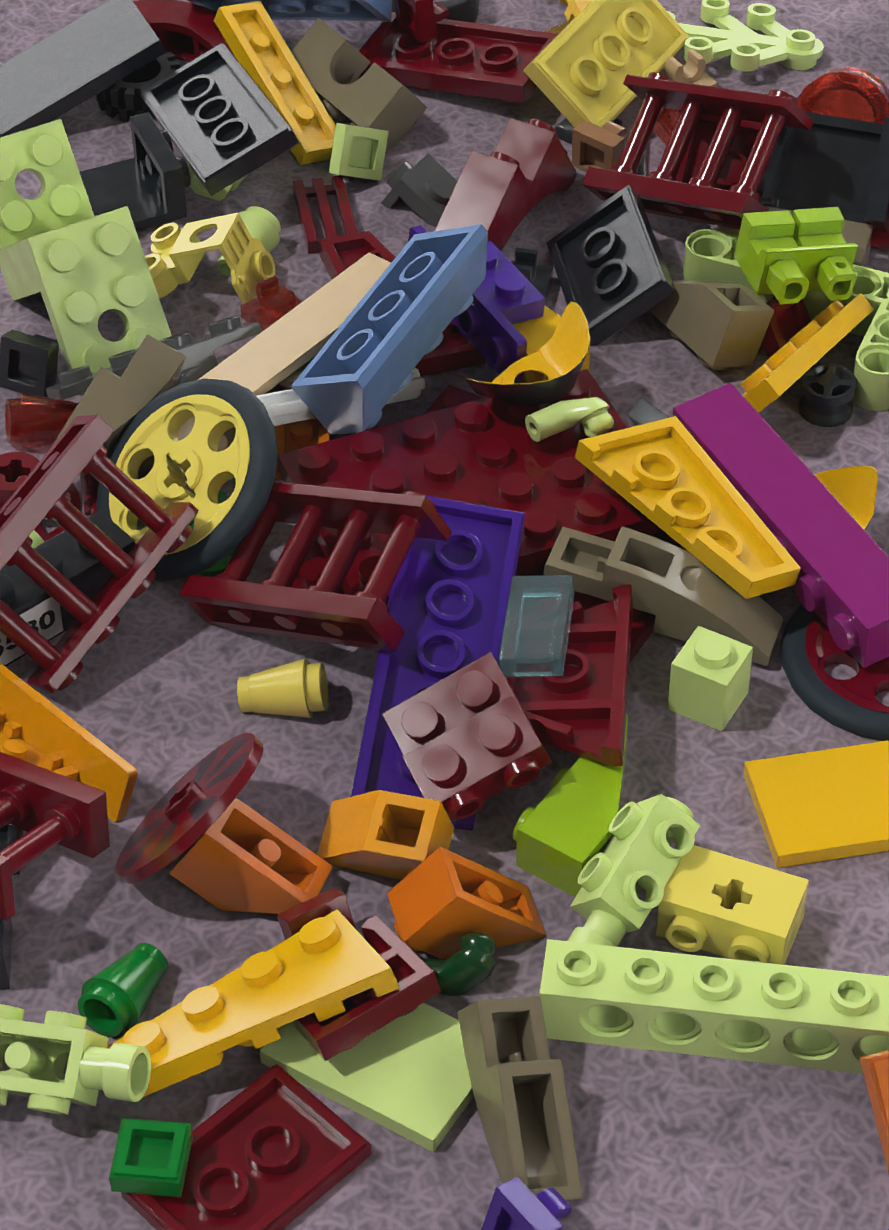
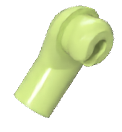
[525,397,614,442]

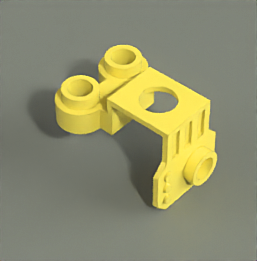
[145,213,275,310]

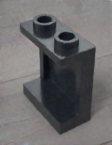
[756,112,889,233]

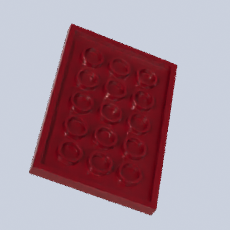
[278,369,663,606]

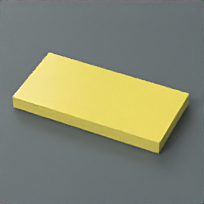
[523,0,690,127]

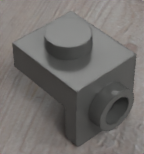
[381,153,458,227]

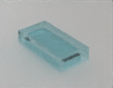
[499,575,575,677]

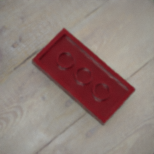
[358,12,558,103]

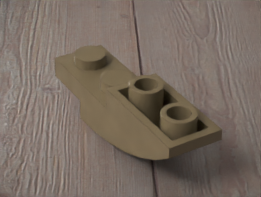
[543,526,783,666]

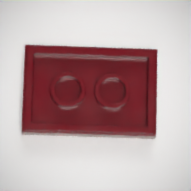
[121,1064,372,1230]

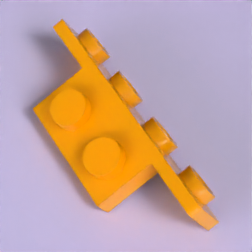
[0,663,138,823]

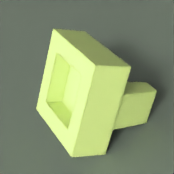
[329,123,389,181]

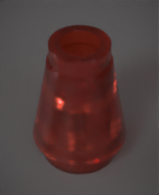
[5,393,78,448]

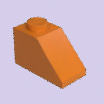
[169,798,333,914]
[387,847,546,959]

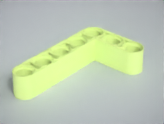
[683,229,889,411]

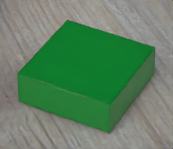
[109,1118,193,1197]

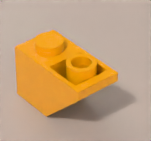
[317,790,454,880]

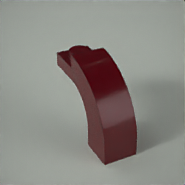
[133,0,237,62]

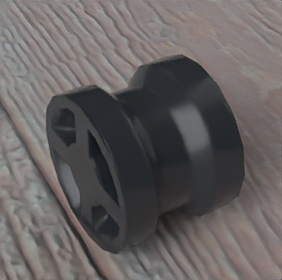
[799,363,857,427]

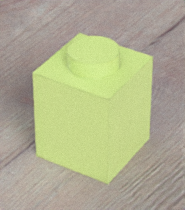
[668,626,753,731]

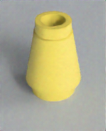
[237,658,329,718]

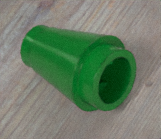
[78,943,168,1037]

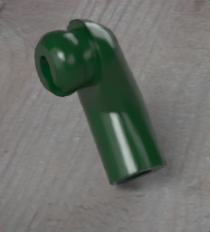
[419,932,497,996]

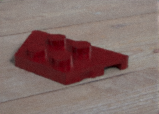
[503,584,633,767]

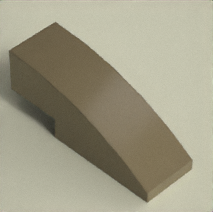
[53,334,186,454]
[458,996,583,1201]

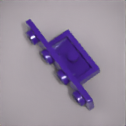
[408,225,546,384]

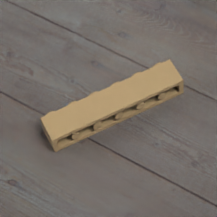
[141,253,391,492]

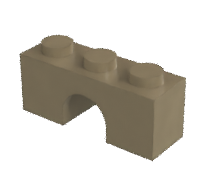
[291,18,427,150]

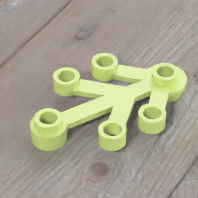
[667,0,824,72]

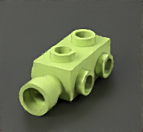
[567,794,701,947]
[0,1004,151,1115]

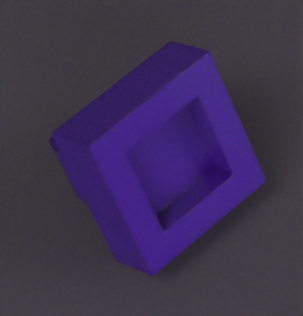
[481,1177,572,1230]

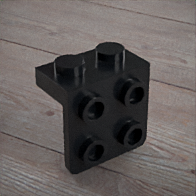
[80,112,191,230]

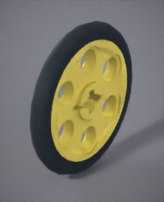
[96,379,278,581]

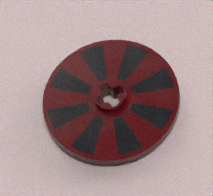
[115,733,263,884]

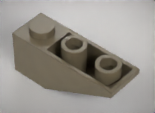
[647,279,774,371]

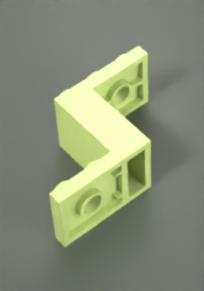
[0,119,172,373]

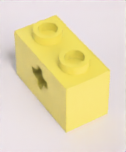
[656,845,809,965]

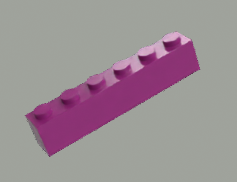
[673,382,889,668]

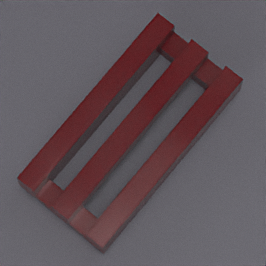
[293,175,357,254]

